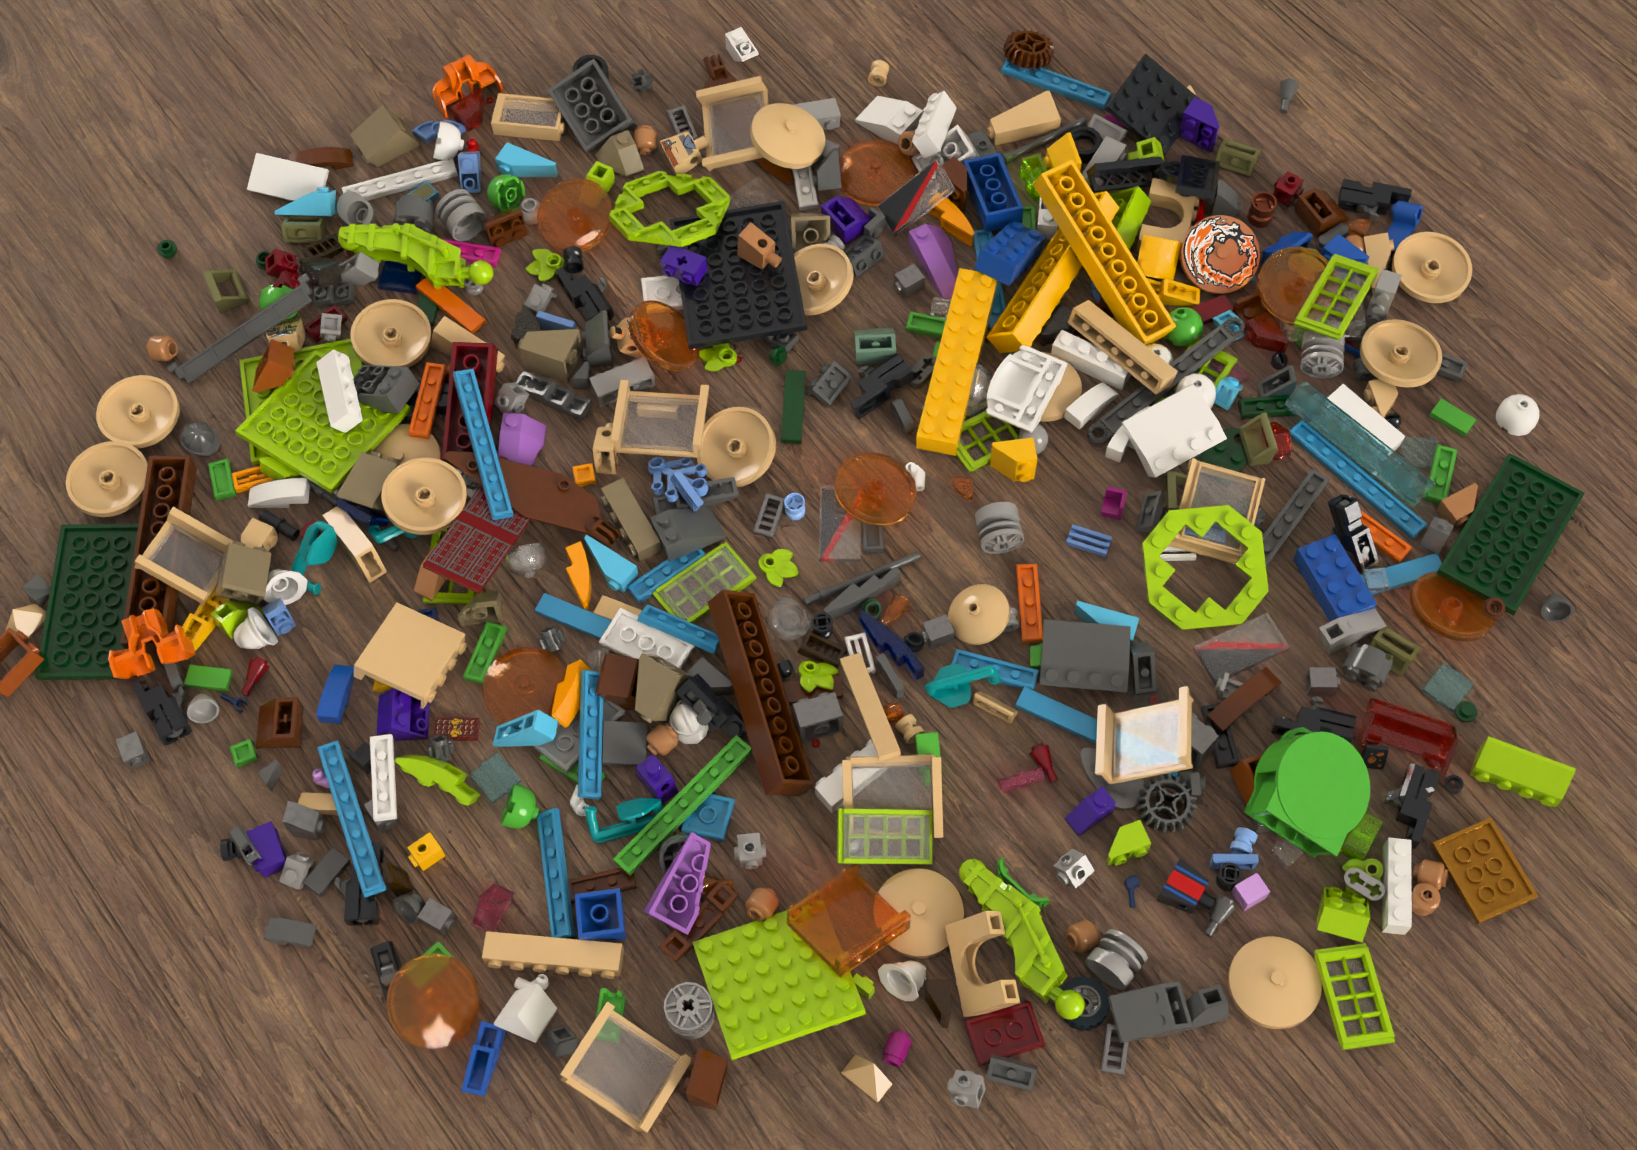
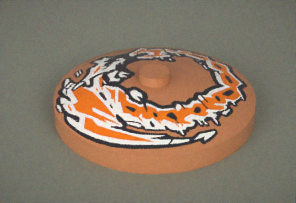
[1180,215,1260,295]

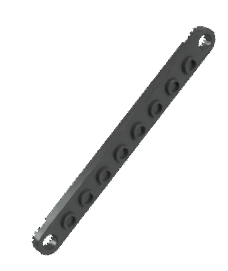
[1088,317,1245,445]

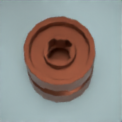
[1247,191,1277,228]

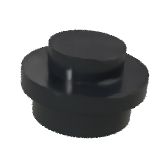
[902,632,924,652]

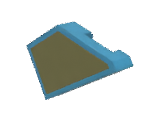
[400,181,439,202]

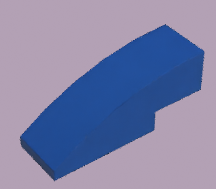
[316,665,354,724]
[461,1021,506,1096]

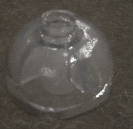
[504,543,546,578]
[768,598,811,641]

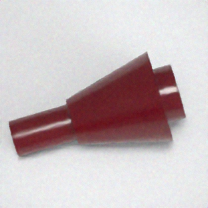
[241,656,270,696]
[1029,743,1058,783]

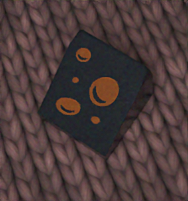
[1362,744,1389,770]

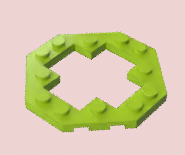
[609,171,730,247]
[1141,505,1269,630]

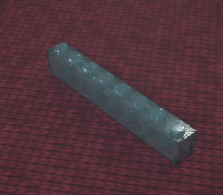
[1284,381,1435,507]

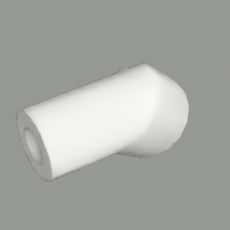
[905,462,925,491]
[570,785,589,816]
[514,974,549,990]

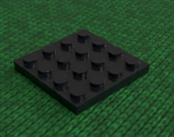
[1105,53,1201,156]

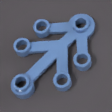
[648,457,708,502]

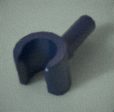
[220,693,248,713]
[1124,875,1140,908]

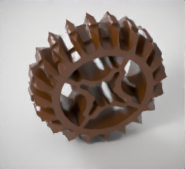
[1003,29,1054,71]

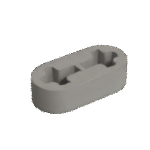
[1344,868,1385,901]

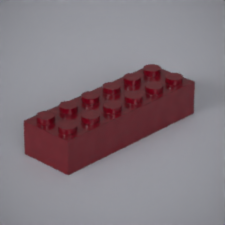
[442,342,498,466]

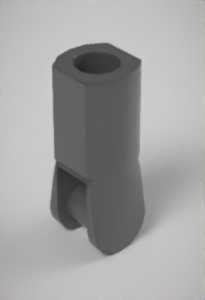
[1315,222,1349,251]
[228,826,262,866]

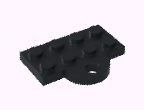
[1159,155,1220,200]

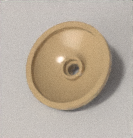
[948,584,1010,645]

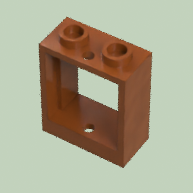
[0,628,44,697]

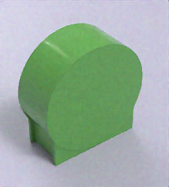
[1244,732,1370,858]

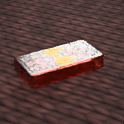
[434,717,480,741]

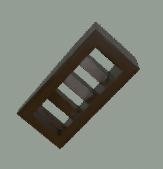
[302,234,344,269]
[797,630,846,668]
[381,862,413,897]

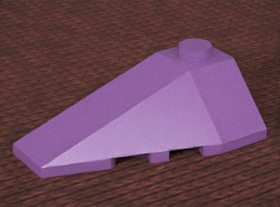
[908,224,958,302]
[498,413,547,466]
[643,832,711,935]

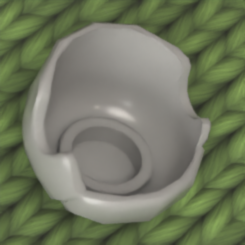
[1017,423,1048,454]

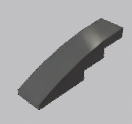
[516,371,594,420]
[652,477,739,515]
[823,567,901,619]

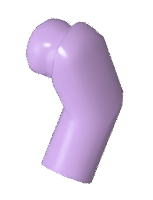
[312,769,330,788]

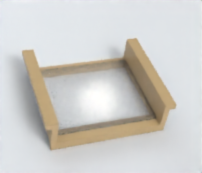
[696,76,769,172]
[610,380,709,458]
[1168,458,1265,564]
[1095,686,1194,784]
[842,754,943,841]
[560,1002,691,1133]

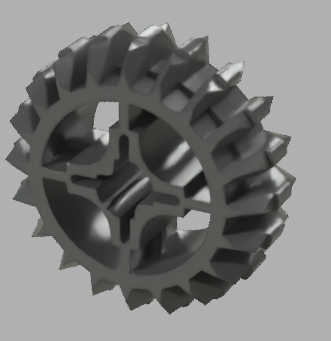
[1136,774,1197,834]

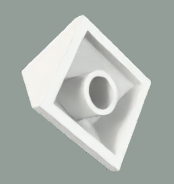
[494,984,557,1043]

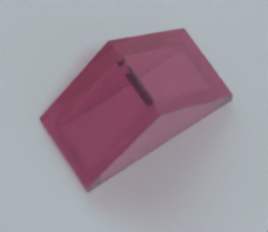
[473,883,514,932]

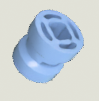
[784,493,805,520]
[1229,827,1258,854]

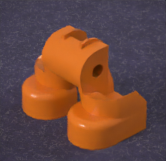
[432,54,504,120]
[108,608,196,679]

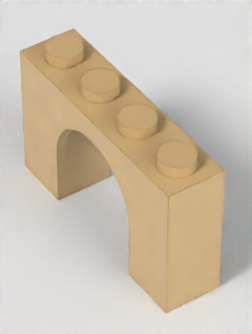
[1136,178,1200,260]
[945,911,1020,1017]

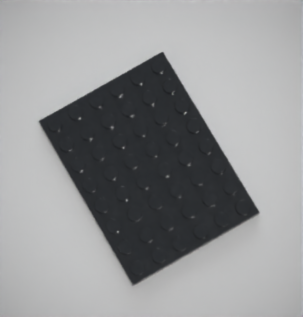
[670,201,807,349]

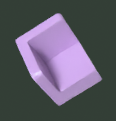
[1231,873,1270,911]

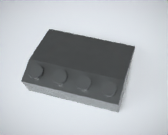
[547,59,637,152]
[1039,619,1131,692]

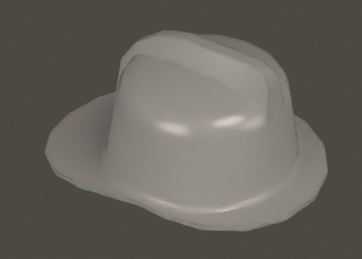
[337,191,376,225]

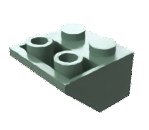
[854,328,896,365]

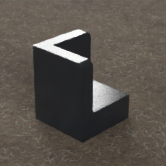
[346,742,371,775]

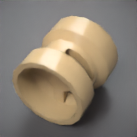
[868,60,889,87]
[895,714,925,745]

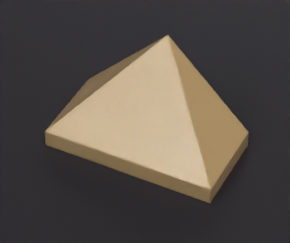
[5,604,46,647]
[841,1054,892,1103]

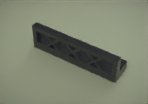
[1086,157,1163,193]

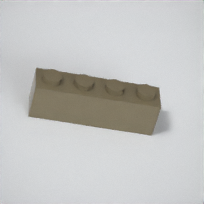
[600,478,662,562]

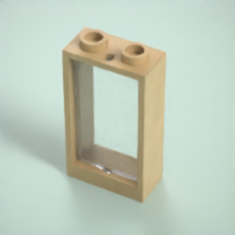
[491,93,565,141]

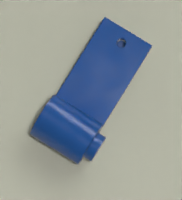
[1387,200,1423,253]

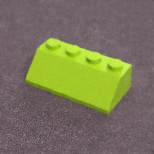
[1109,186,1152,251]
[1469,736,1576,807]

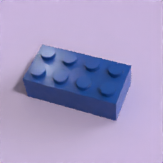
[963,153,1023,232]
[974,221,1046,286]
[1293,534,1377,622]

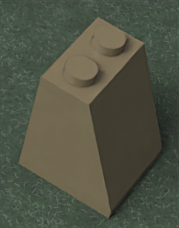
[350,104,421,167]
[518,329,583,383]
[337,451,401,511]
[215,541,271,605]
[635,653,692,723]

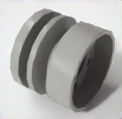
[435,189,487,242]
[1300,330,1345,379]
[974,502,1024,554]
[1085,929,1148,991]
[664,982,715,1040]

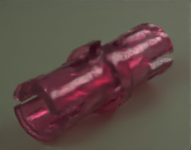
[999,766,1045,793]

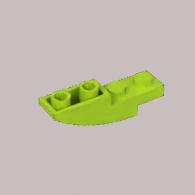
[394,754,481,806]

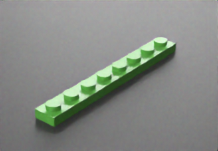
[613,735,753,876]

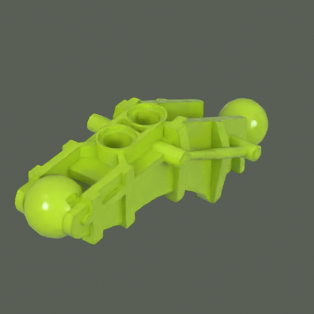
[338,223,493,289]
[959,859,1085,1020]

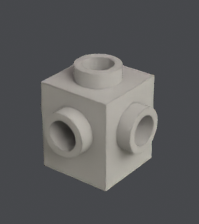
[493,382,530,414]
[734,833,766,869]
[1053,849,1094,888]
[947,1069,986,1109]

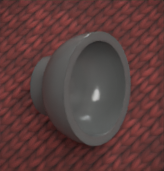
[1541,593,1573,622]
[393,893,424,925]

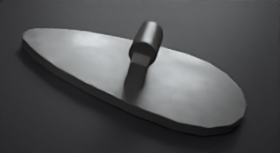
[1080,747,1145,810]

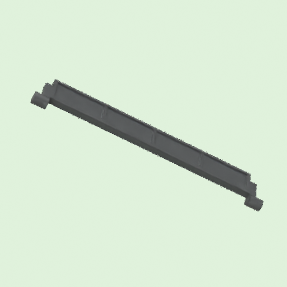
[167,273,313,384]

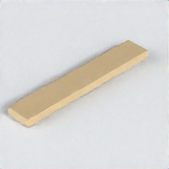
[840,653,901,761]

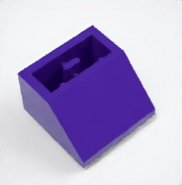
[1178,97,1219,153]
[821,196,872,244]
[376,688,430,741]

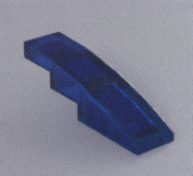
[858,610,925,680]

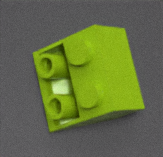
[1317,886,1370,942]

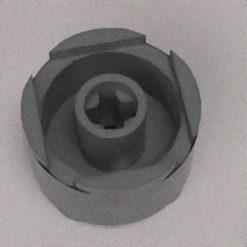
[394,195,435,234]
[1342,644,1393,692]

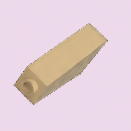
[987,90,1061,146]
[431,316,505,374]
[322,505,387,583]

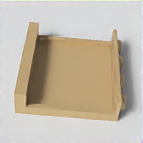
[354,602,467,709]

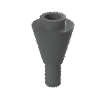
[1280,78,1299,113]
[1204,896,1236,937]

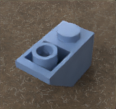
[458,151,481,193]
[262,598,297,636]

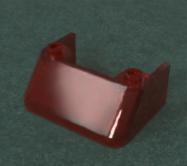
[1358,698,1458,775]

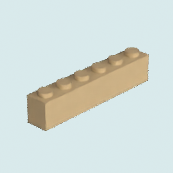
[1068,300,1178,395]
[482,931,624,979]

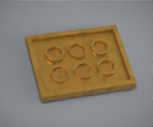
[1431,817,1538,925]

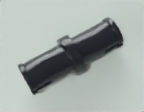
[259,509,300,541]

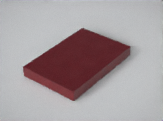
[964,1001,1045,1067]

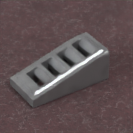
[666,105,698,140]
[753,493,785,538]
[1100,1023,1129,1075]

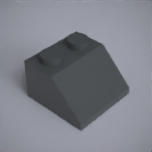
[582,310,613,367]

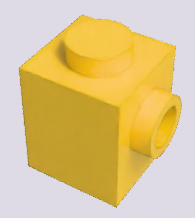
[407,832,445,871]

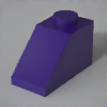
[1065,786,1116,837]

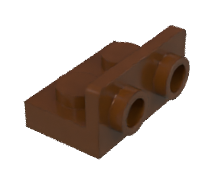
[1233,287,1280,330]

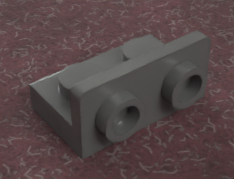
[843,234,885,277]
[806,361,853,407]

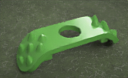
[996,856,1050,909]

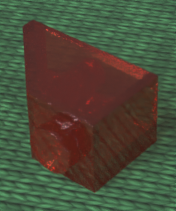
[451,87,485,132]
[1244,312,1289,353]
[1261,422,1292,460]

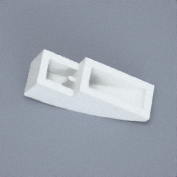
[1064,382,1118,430]
[1105,406,1150,463]
[248,478,310,508]

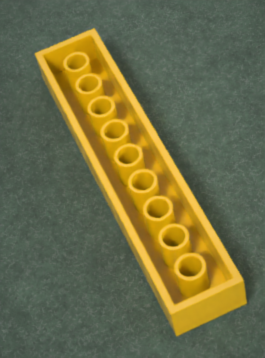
[1033,160,1176,345]
[987,191,1119,353]
[916,268,998,456]

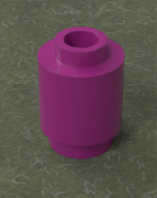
[882,1030,912,1067]

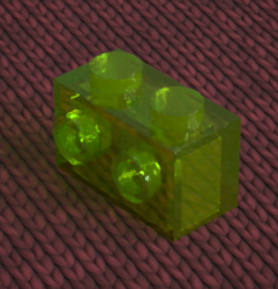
[1018,153,1048,202]

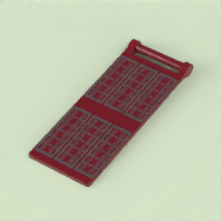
[423,455,532,593]

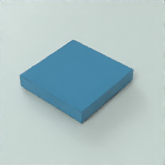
[681,794,735,842]

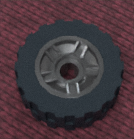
[1062,976,1110,1031]

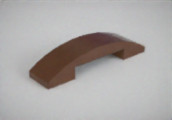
[282,147,353,170]
[1207,667,1282,732]
[659,880,738,963]

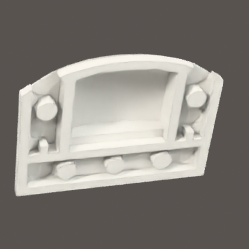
[987,345,1068,433]

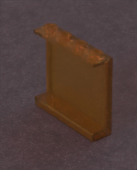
[787,864,911,978]

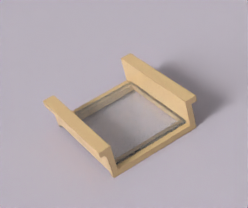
[134,507,234,606]

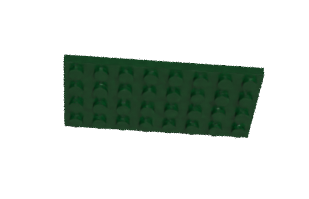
[1436,453,1585,616]
[35,524,139,680]

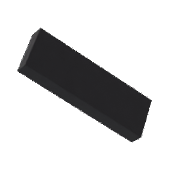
[1201,703,1240,769]

